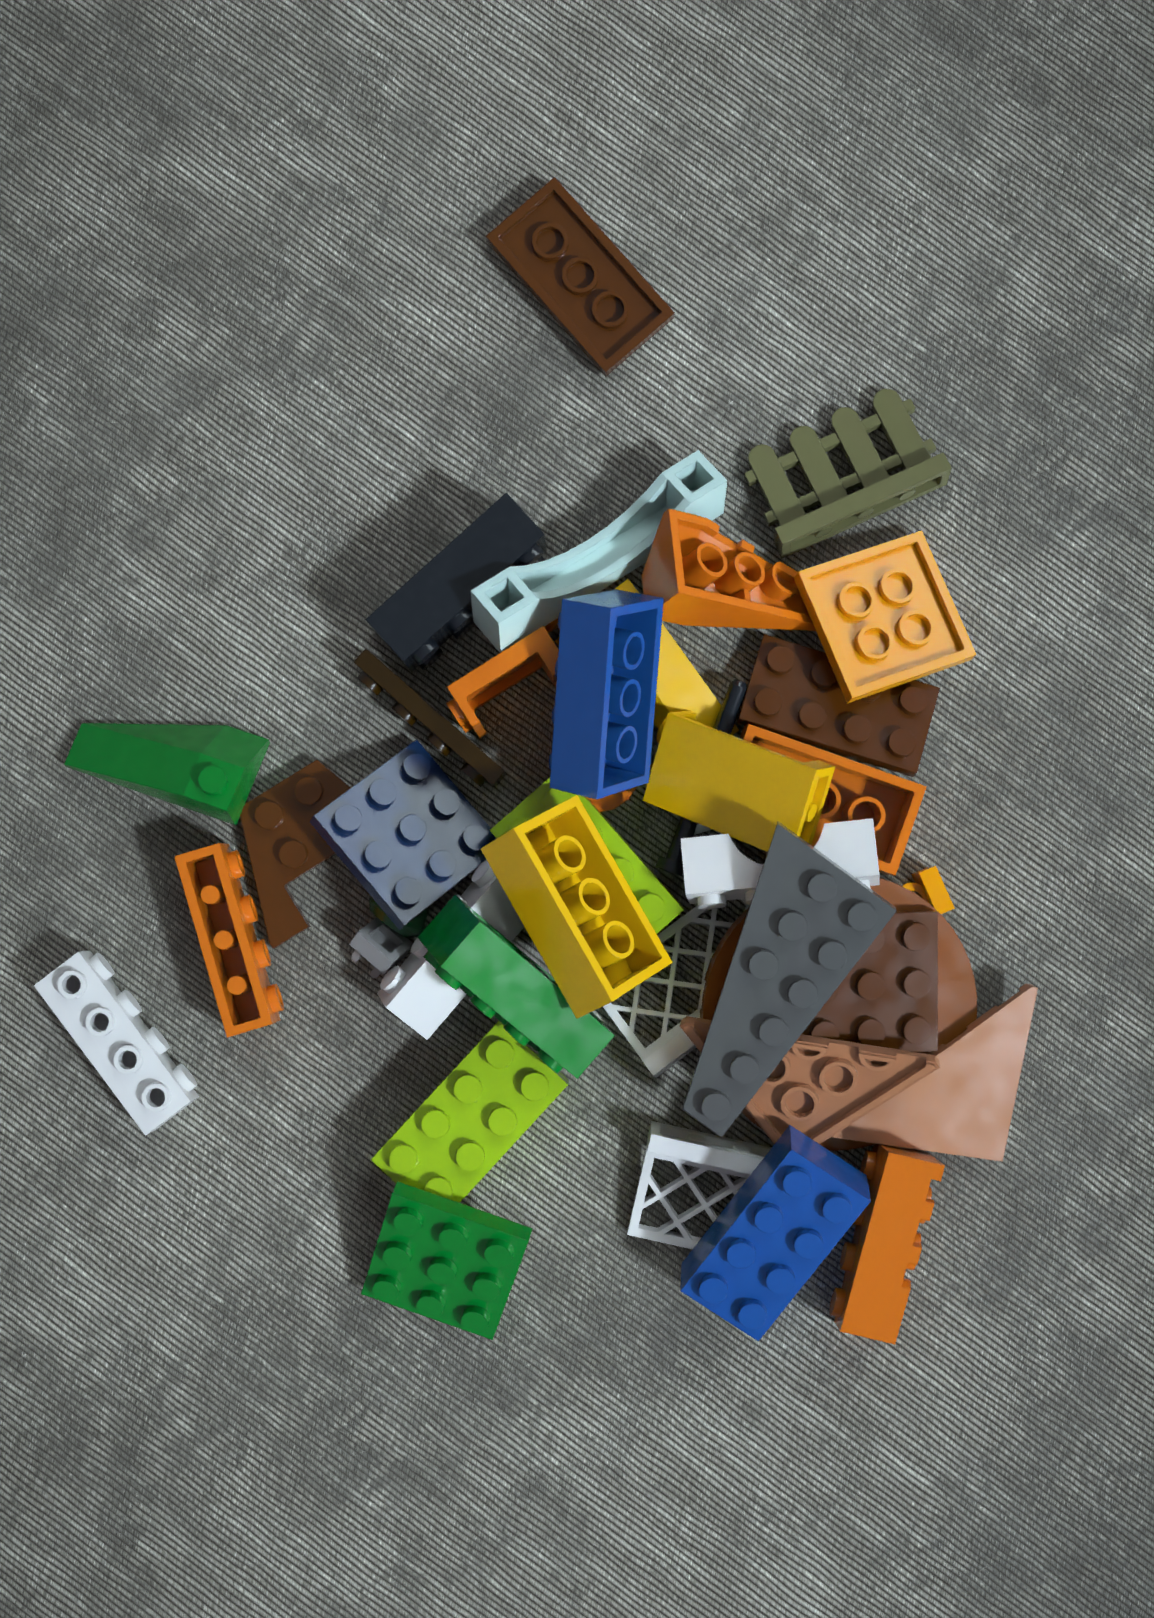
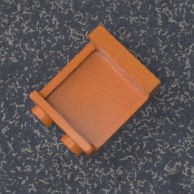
[446,626,559,738]

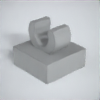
[349,917,413,979]

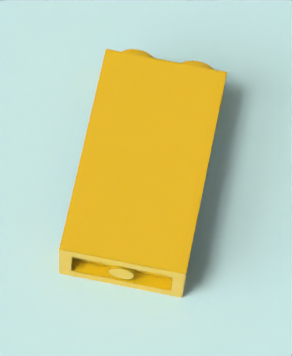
[643,711,836,852]

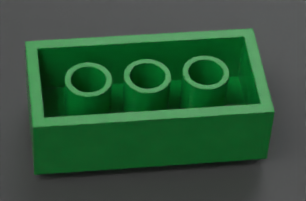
[417,895,615,1079]

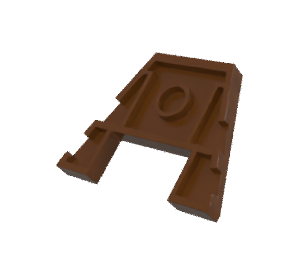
[240,760,351,949]

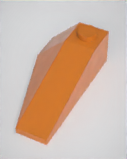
[641,508,816,631]

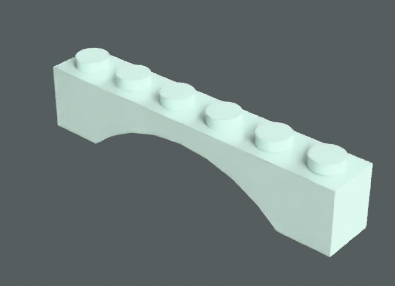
[471,450,727,653]

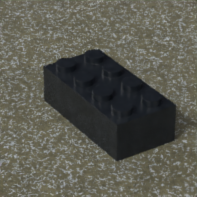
[365,492,547,672]

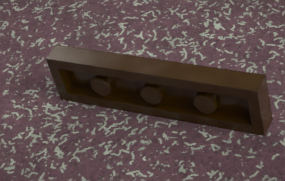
[354,649,507,787]

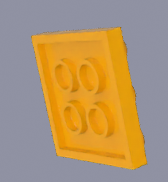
[794,530,977,704]

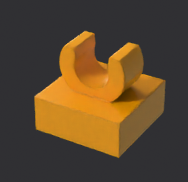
[901,866,955,914]

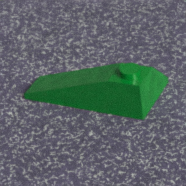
[64,723,270,825]

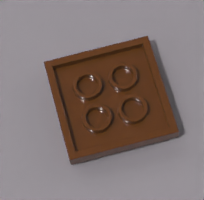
[802,909,938,1052]

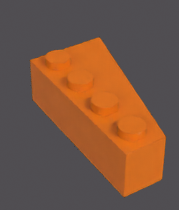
[829,1144,945,1344]

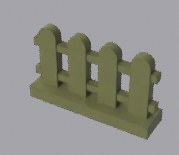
[744,389,952,559]

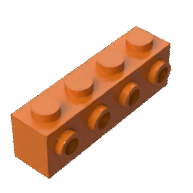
[174,843,284,1038]

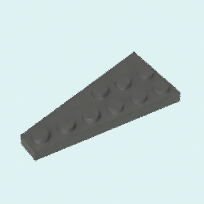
[683,821,897,1138]

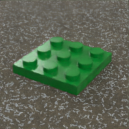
[361,1181,533,1340]

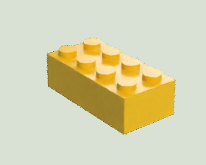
[481,795,673,1019]

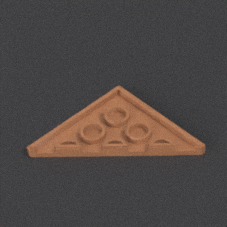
[832,984,1038,1162]
[680,1016,940,1144]

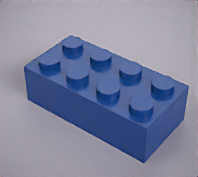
[549,589,664,799]
[680,1125,871,1341]

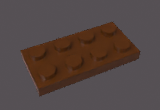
[486,177,675,377]
[737,634,940,777]

